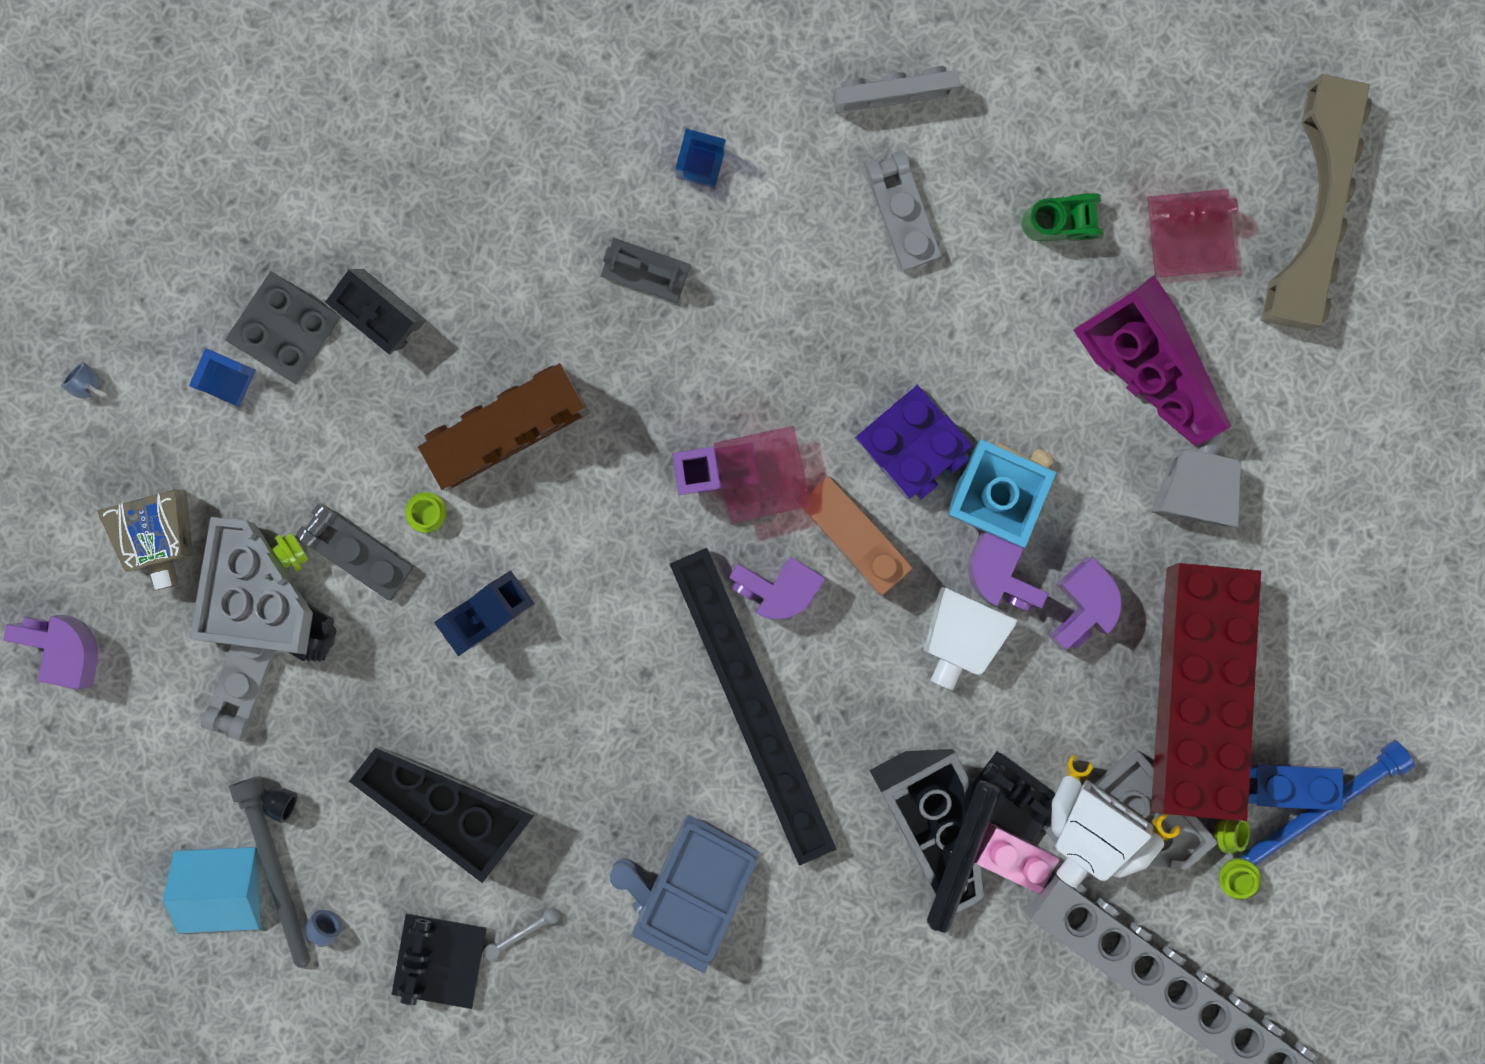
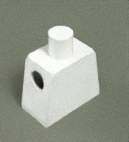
[924,587,1017,691]

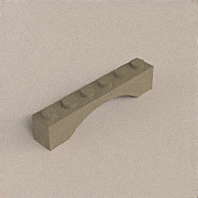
[1261,74,1372,331]

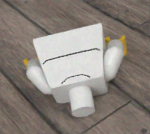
[1051,755,1180,888]

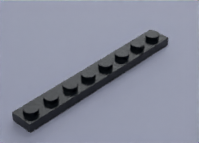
[670,548,837,866]

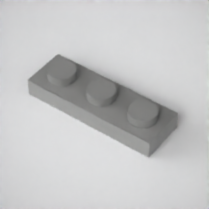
[833,66,960,114]

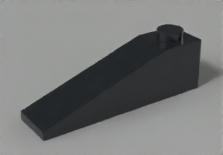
[869,749,984,914]

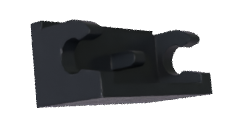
[325,269,427,355]

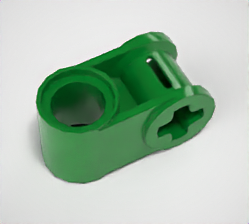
[1021,193,1104,242]

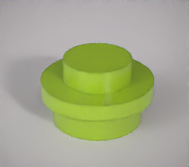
[405,492,447,533]
[272,533,308,572]
[1214,819,1250,854]
[1218,858,1261,899]

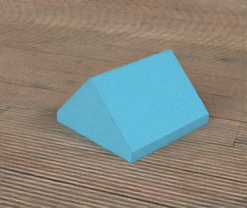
[948,439,1056,549]
[163,847,261,933]

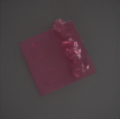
[1147,189,1238,278]
[713,426,812,524]

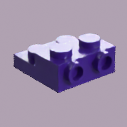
[855,384,972,500]

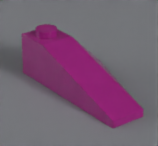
[1073,275,1231,446]

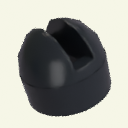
[262,787,298,823]

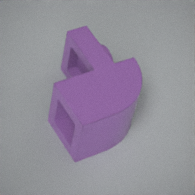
[672,442,759,496]
[968,530,1049,612]
[729,556,825,619]
[1048,557,1121,650]
[3,614,98,690]

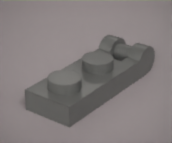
[295,502,414,601]

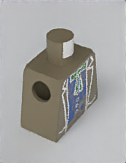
[97,490,193,591]

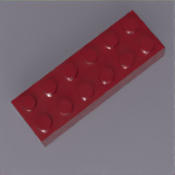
[1151,563,1261,822]

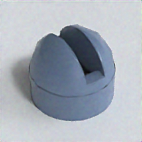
[61,362,99,399]
[305,910,342,947]

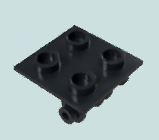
[971,750,1055,842]
[391,913,487,1009]

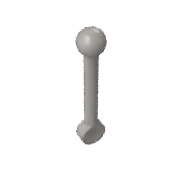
[484,908,559,961]

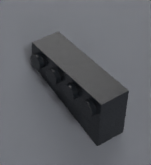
[349,747,535,883]

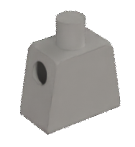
[1152,432,1241,527]

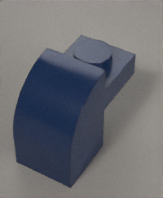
[434,570,535,657]

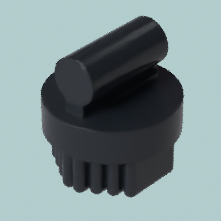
[289,602,337,662]

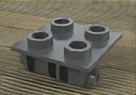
[224,271,341,384]

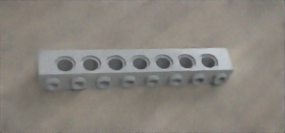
[1024,873,1319,1064]

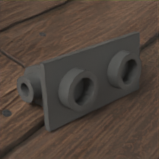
[600,238,691,303]

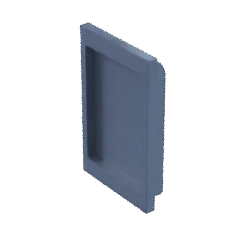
[630,814,759,973]

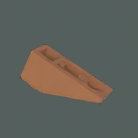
[798,476,913,596]

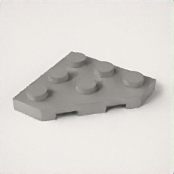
[190,517,313,654]
[1043,748,1218,870]

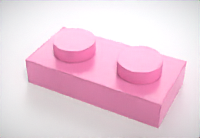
[975,822,1060,894]

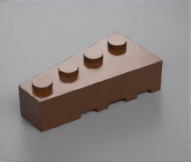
[417,363,590,491]

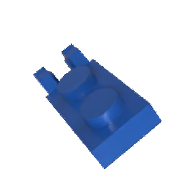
[1248,763,1343,811]

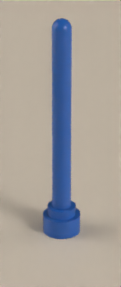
[1241,740,1416,865]

